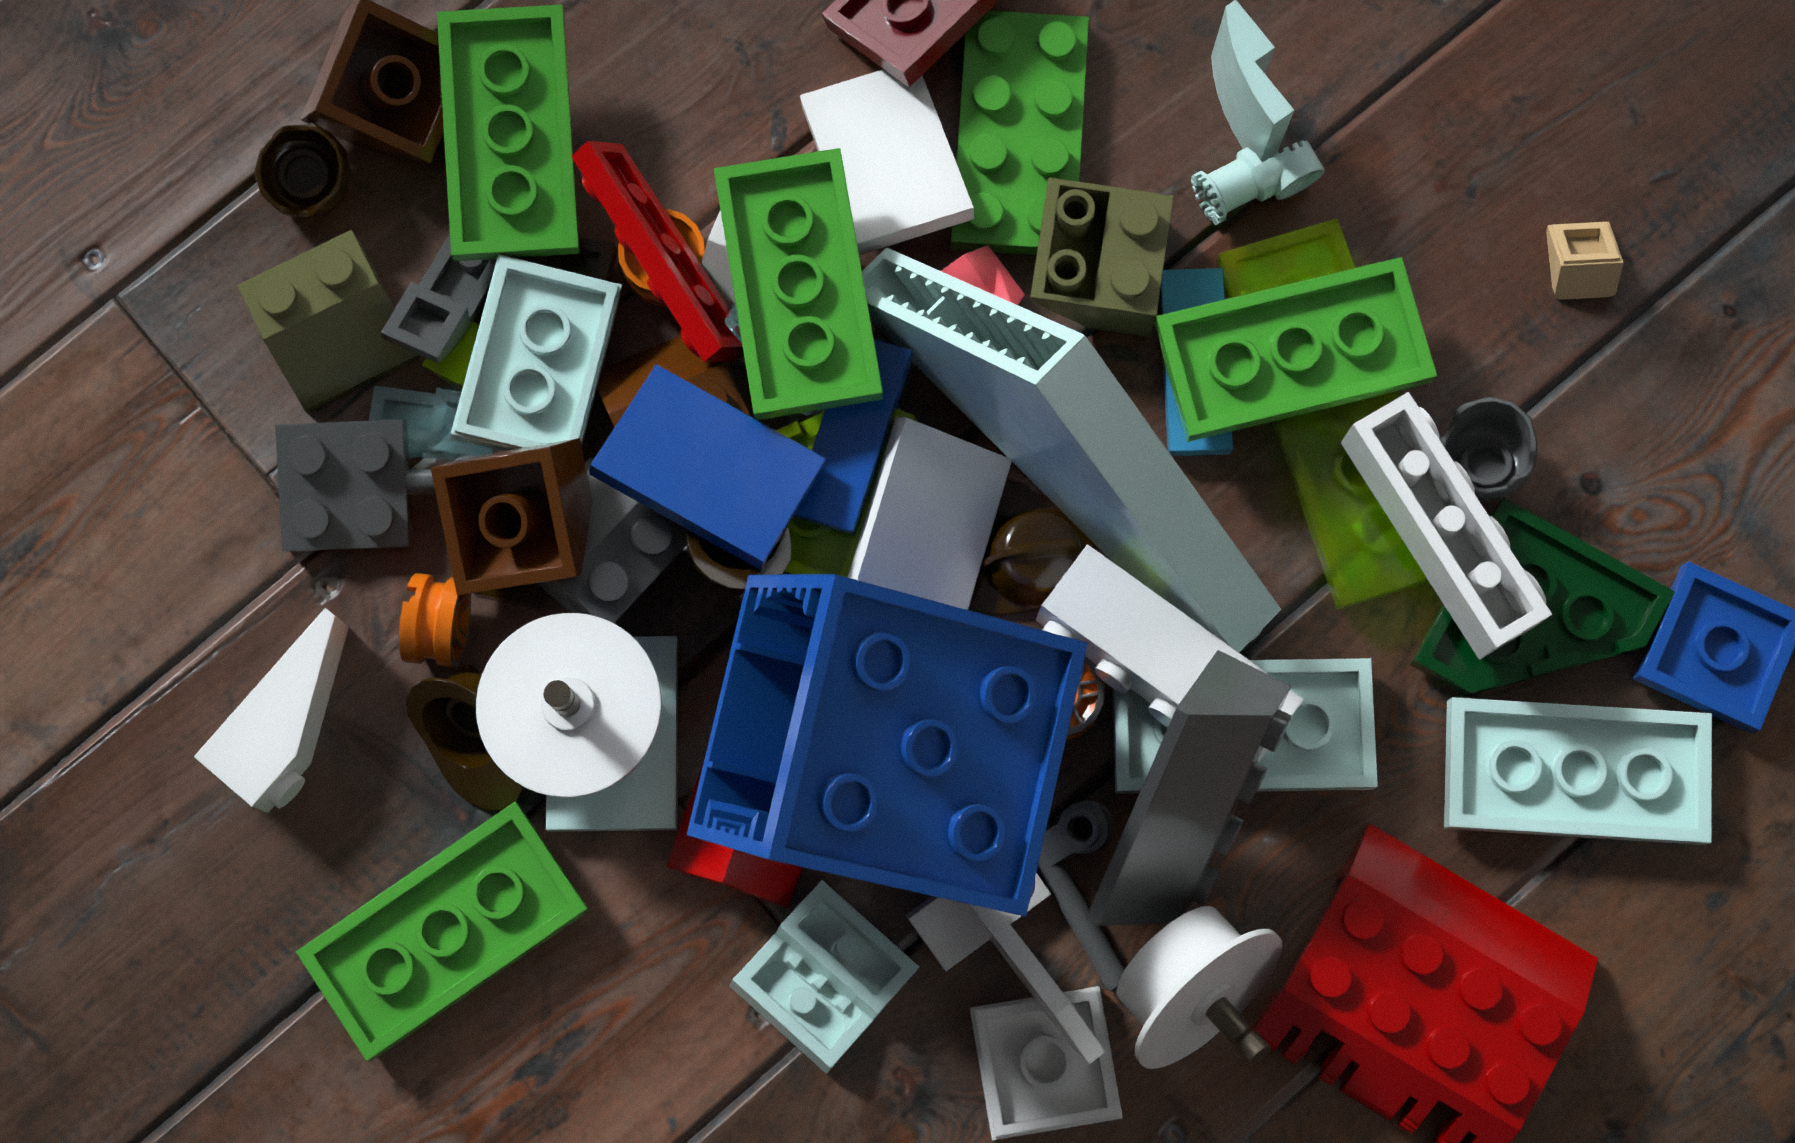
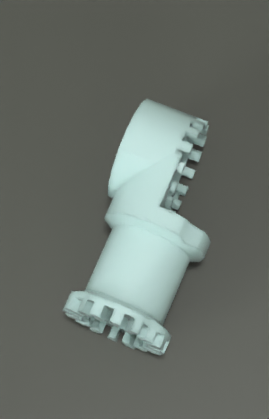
[1191,140,1325,225]

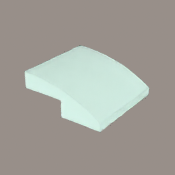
[1211,0,1294,162]
[729,880,919,1074]

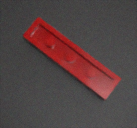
[571,141,744,363]

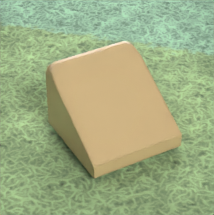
[1546,222,1624,300]

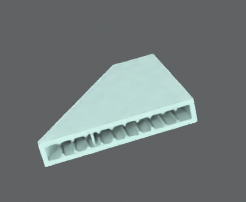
[862,247,1281,652]

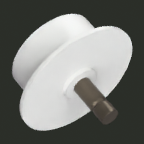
[476,613,661,797]
[1116,906,1283,1069]

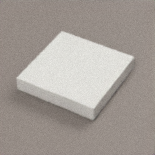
[969,986,1123,1141]

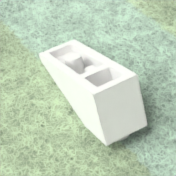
[194,608,349,813]

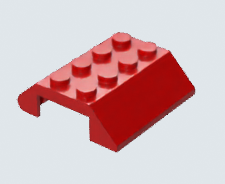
[1253,823,1598,1143]

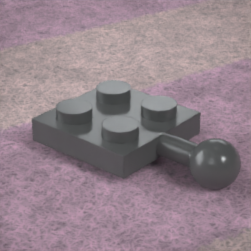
[275,419,476,551]

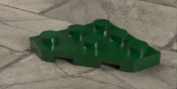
[1409,498,1675,696]

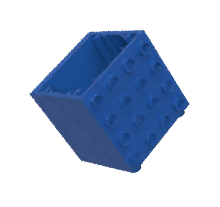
[687,574,1088,917]

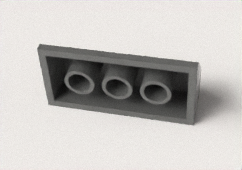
[1086,650,1292,926]

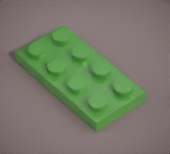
[437,5,580,262]
[951,10,1089,255]
[714,148,883,420]
[1154,257,1437,442]
[296,801,590,1062]

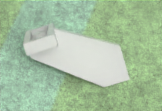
[905,873,1105,1064]

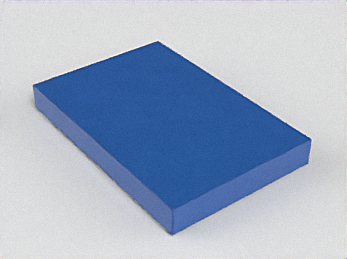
[589,364,826,570]

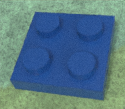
[1633,561,1795,734]

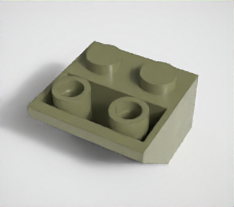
[1030,177,1173,337]

